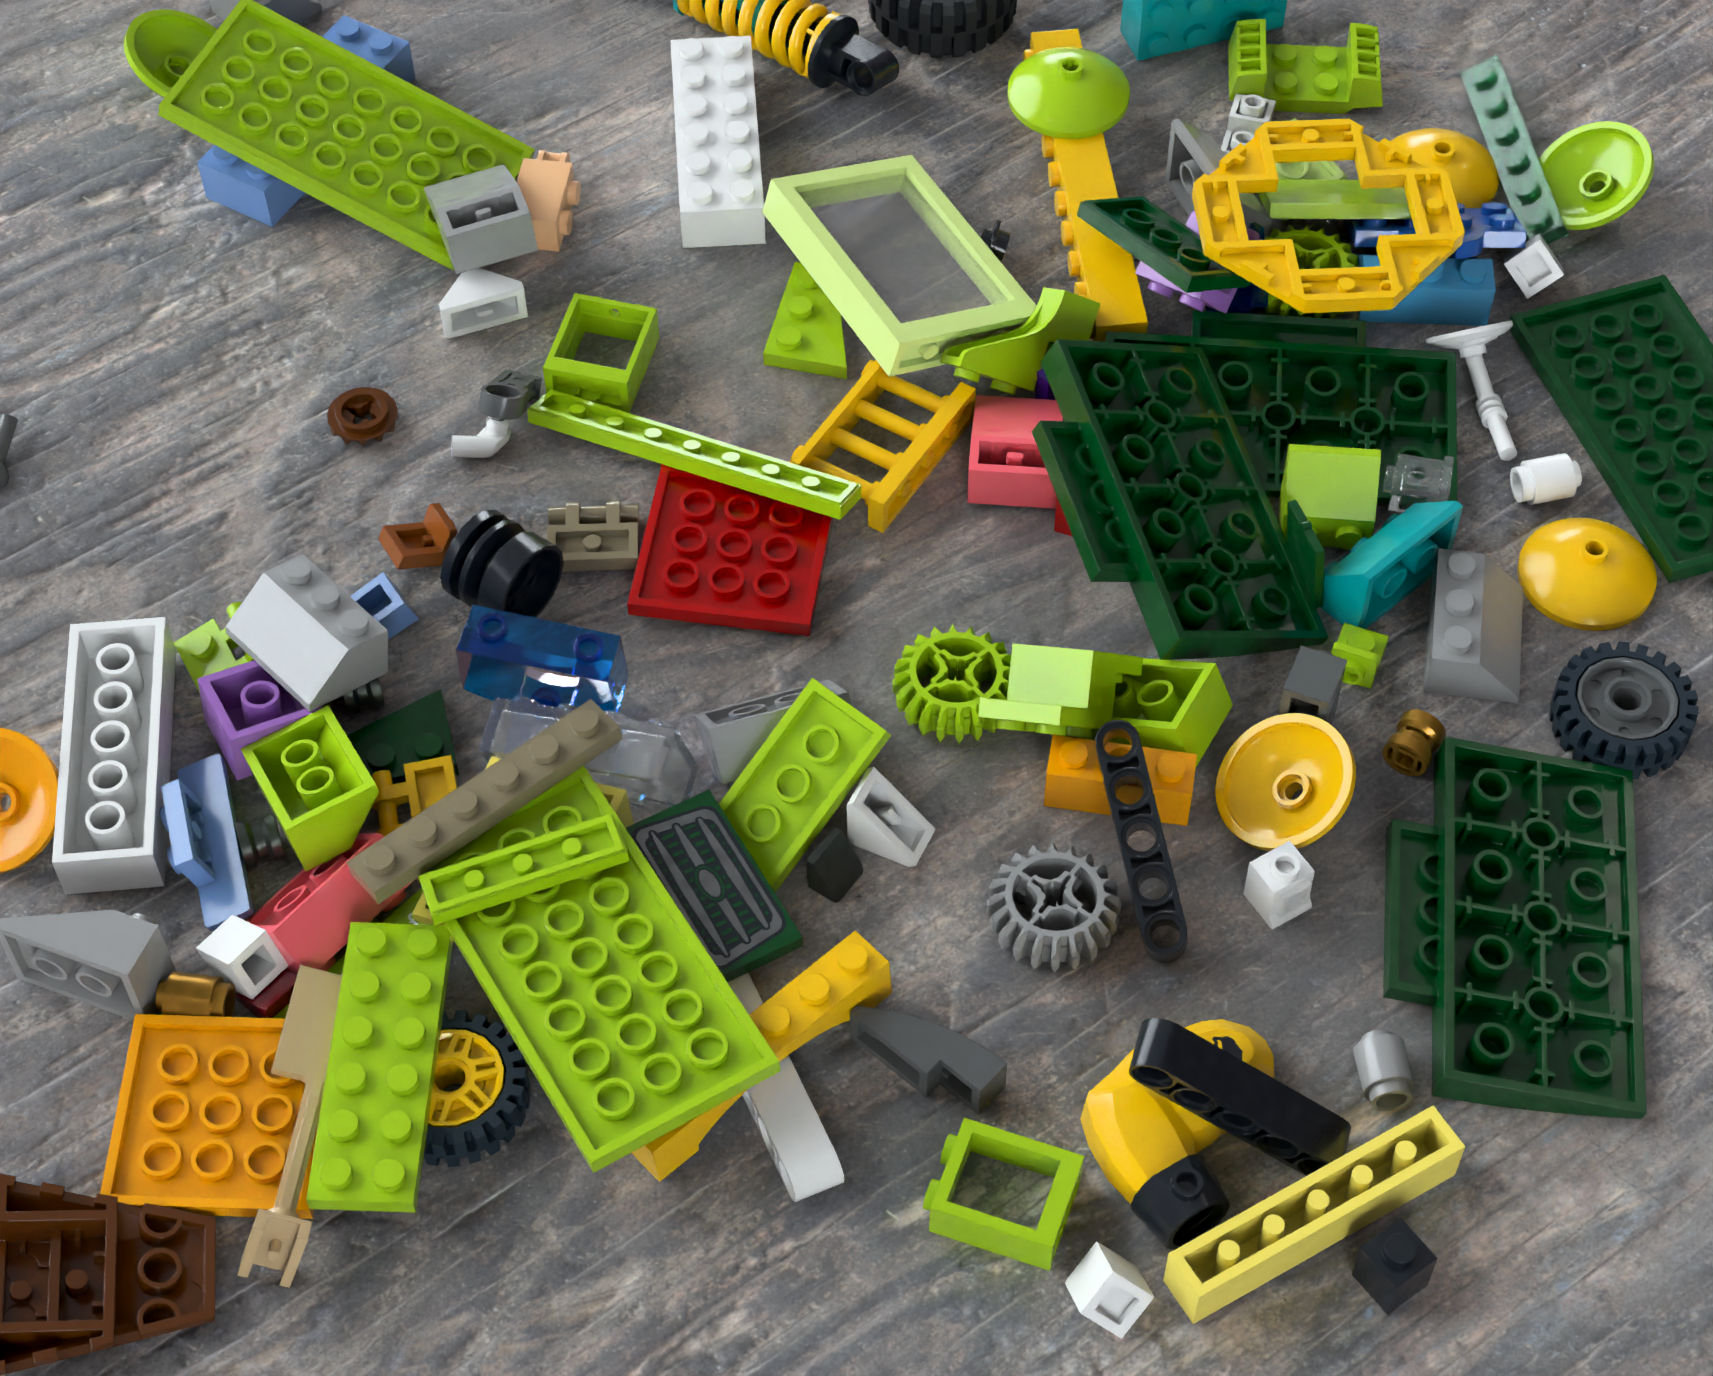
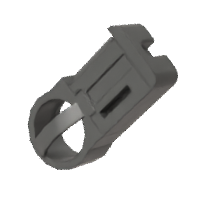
[478,370,542,421]

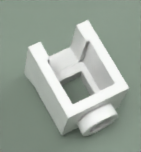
[1243,841,1315,930]

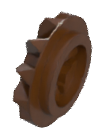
[327,387,399,447]

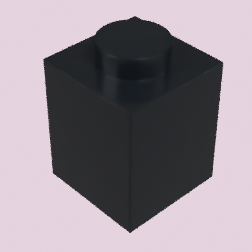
[1352,1218,1438,1315]

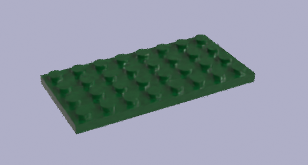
[1509,274,1713,583]

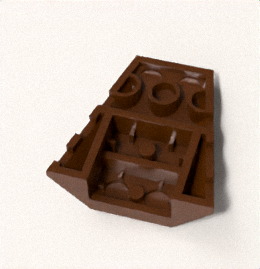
[0,1173,216,1376]

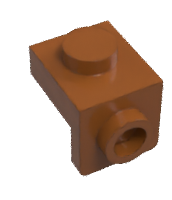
[378,503,458,570]

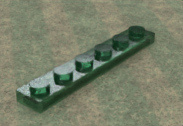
[1460,54,1569,245]

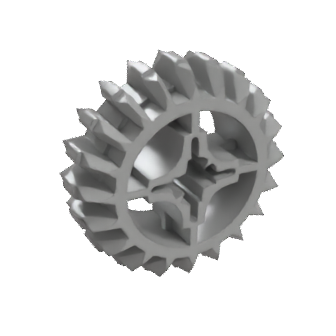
[986,842,1121,973]

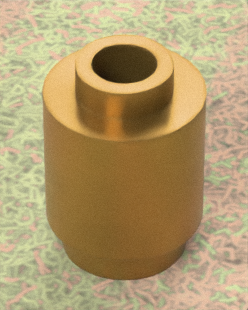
[156,971,236,1017]

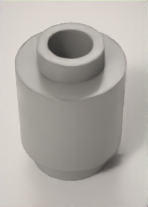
[1353,1030,1415,1111]

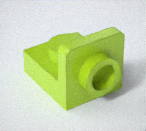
[1331,623,1389,689]

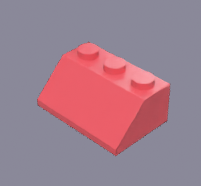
[246,833,413,974]

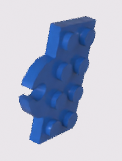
[1343,202,1527,259]

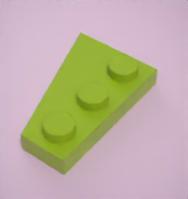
[763,261,847,379]

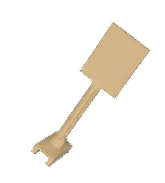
[237,965,342,1288]

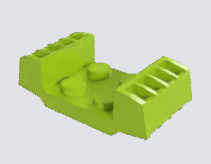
[1228,19,1383,114]

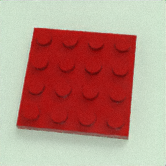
[627,464,833,636]

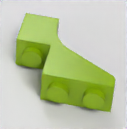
[940,287,1100,395]

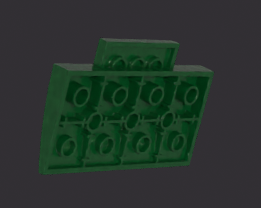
[1105,310,1457,505]
[1032,339,1329,660]
[1383,737,1647,1119]

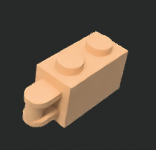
[517,150,581,252]

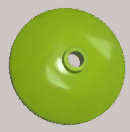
[124,9,217,98]
[1007,47,1130,139]
[1529,121,1654,230]

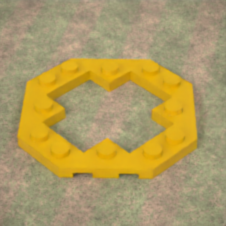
[1192,119,1465,313]

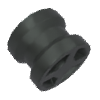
[343,678,385,715]
[234,812,286,869]

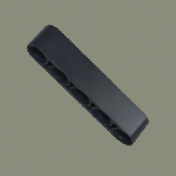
[1095,720,1188,963]
[1129,1018,1352,1176]

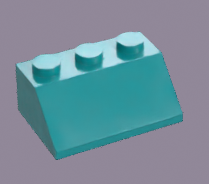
[1320,501,1463,629]

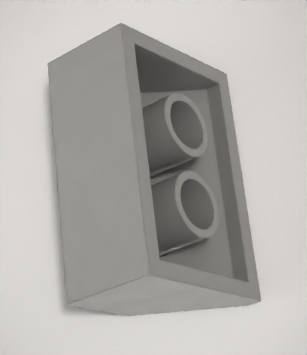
[1165,119,1272,237]
[1423,548,1523,704]
[226,554,388,712]
[694,679,851,787]

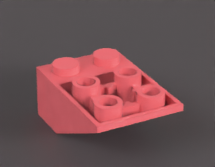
[967,395,1063,509]

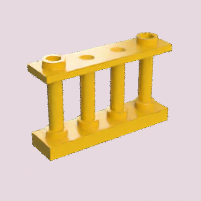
[790,359,976,533]

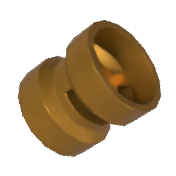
[1382,709,1446,777]

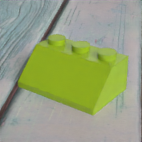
[241,705,379,871]

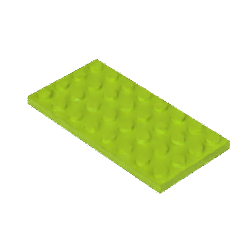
[158,0,535,271]
[417,766,781,1173]

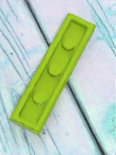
[419,812,630,926]

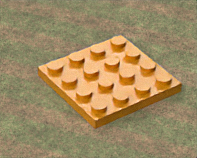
[100,1014,319,1219]

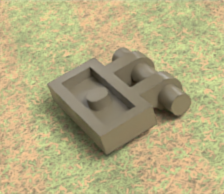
[547,500,639,572]

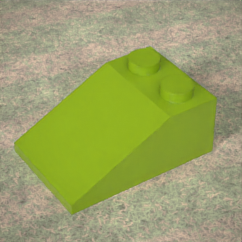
[1085,658,1233,767]

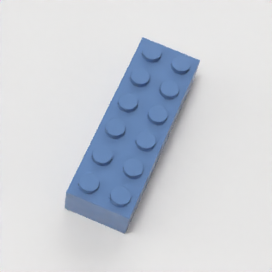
[197,15,415,227]

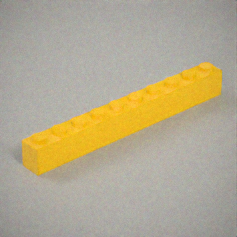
[1023,29,1148,342]

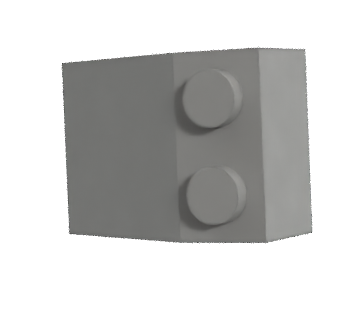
[0,909,176,1021]

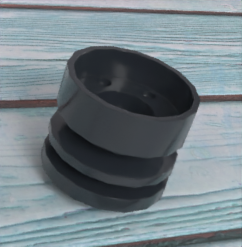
[440,510,564,631]

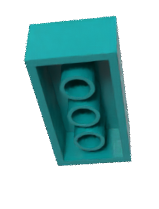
[1120,0,1287,61]

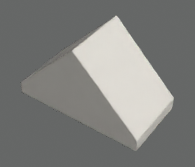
[439,268,528,340]
[847,767,936,867]

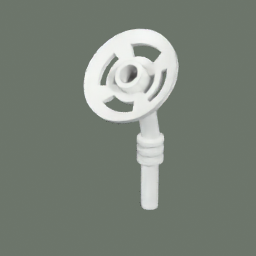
[1425,321,1517,461]

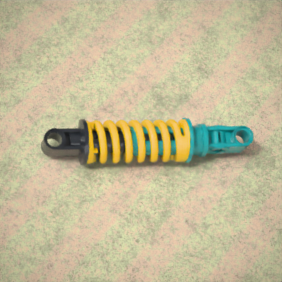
[672,0,899,96]

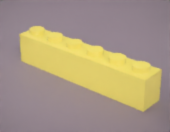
[1163,1105,1465,1324]

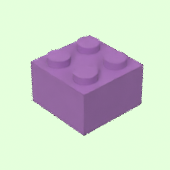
[198,660,321,780]

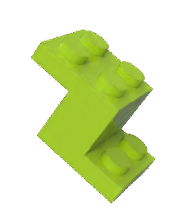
[978,643,1143,738]

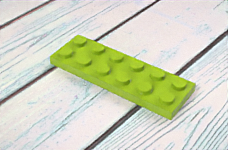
[306,922,453,1213]

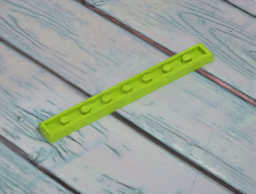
[527,389,862,520]

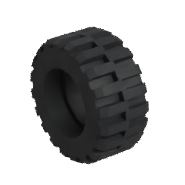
[868,0,1017,58]

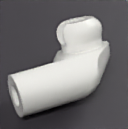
[451,416,511,458]

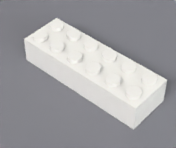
[670,36,766,248]
[52,617,176,895]

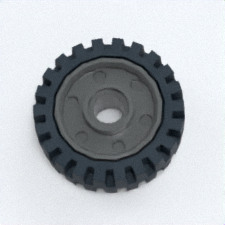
[1549,641,1699,779]

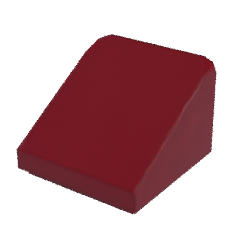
[236,969,297,1018]

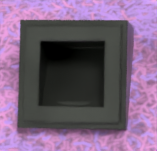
[807,827,863,903]

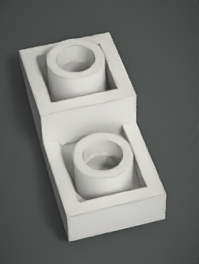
[1221,93,1276,153]

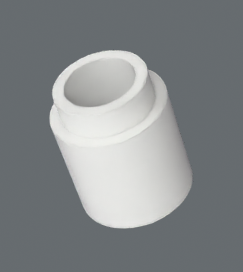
[1510,453,1582,505]

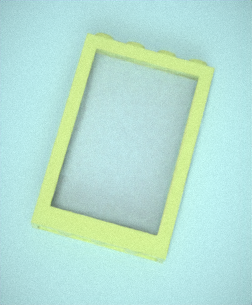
[762,155,1037,377]

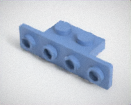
[160,754,254,931]

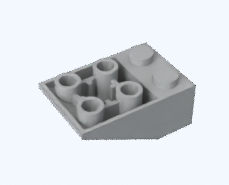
[424,164,538,274]

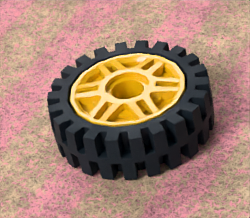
[424,1010,530,1167]

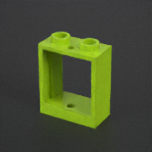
[543,293,659,413]
[923,1117,1085,1271]

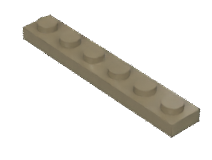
[347,699,623,904]

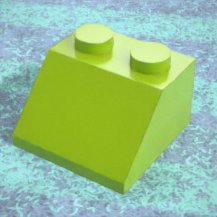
[1279,444,1381,550]

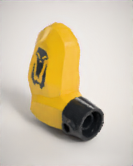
[1080,1019,1275,1250]

